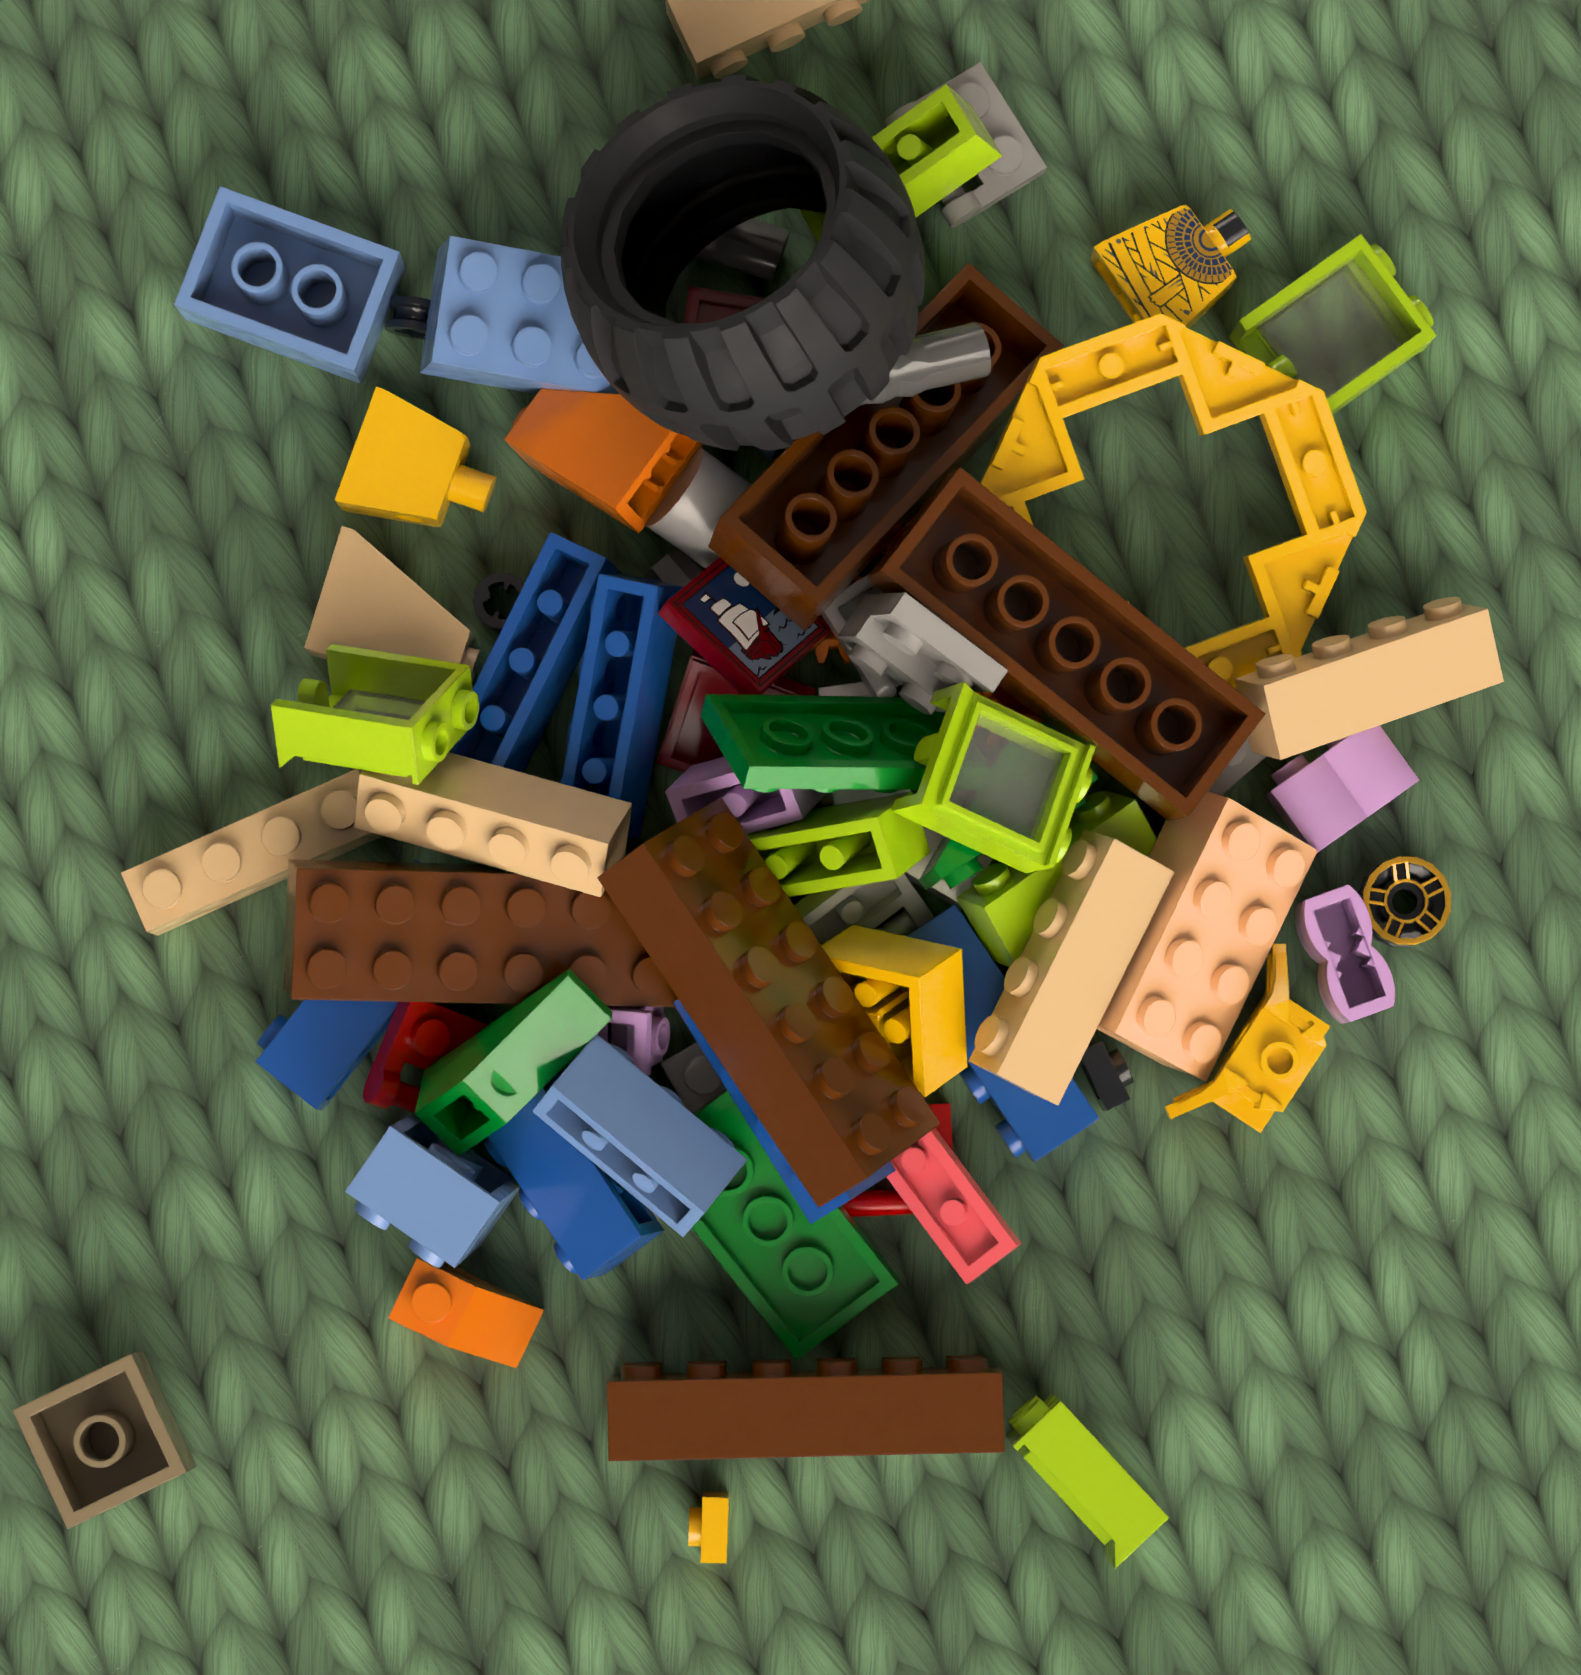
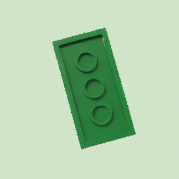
[701,694,990,793]
[692,1088,899,1360]

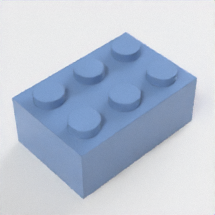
[174,186,406,385]
[420,236,620,394]
[345,1114,521,1268]

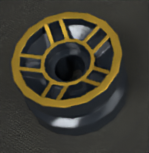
[1357,856,1451,947]

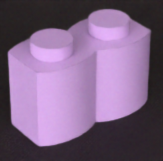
[1266,725,1419,853]
[1295,885,1395,1024]

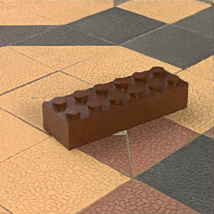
[708,263,1064,631]
[866,467,1266,821]
[597,797,940,1208]
[283,859,678,1007]
[607,1354,1005,1461]

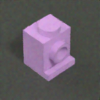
[586,1006,670,1076]

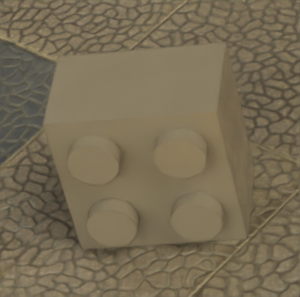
[12,1350,197,1529]

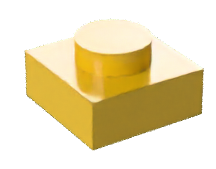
[688,1492,729,1563]

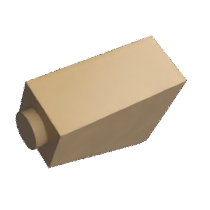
[304,526,481,682]

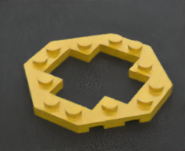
[980,313,1367,690]

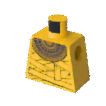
[1089,205,1251,329]

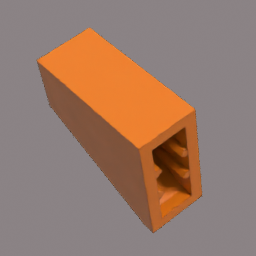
[504,388,703,534]
[388,1257,545,1368]

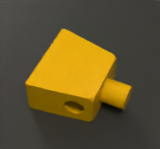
[335,386,496,527]

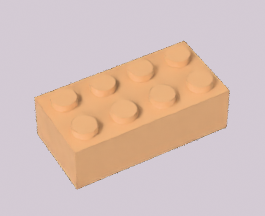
[1097,792,1318,1082]

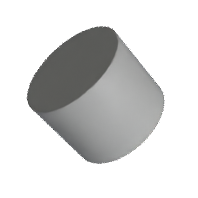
[645,447,752,568]

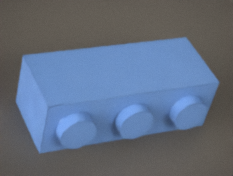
[532,1034,748,1237]

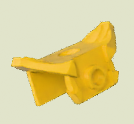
[1164,943,1330,1133]

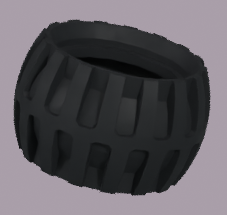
[561,75,925,451]

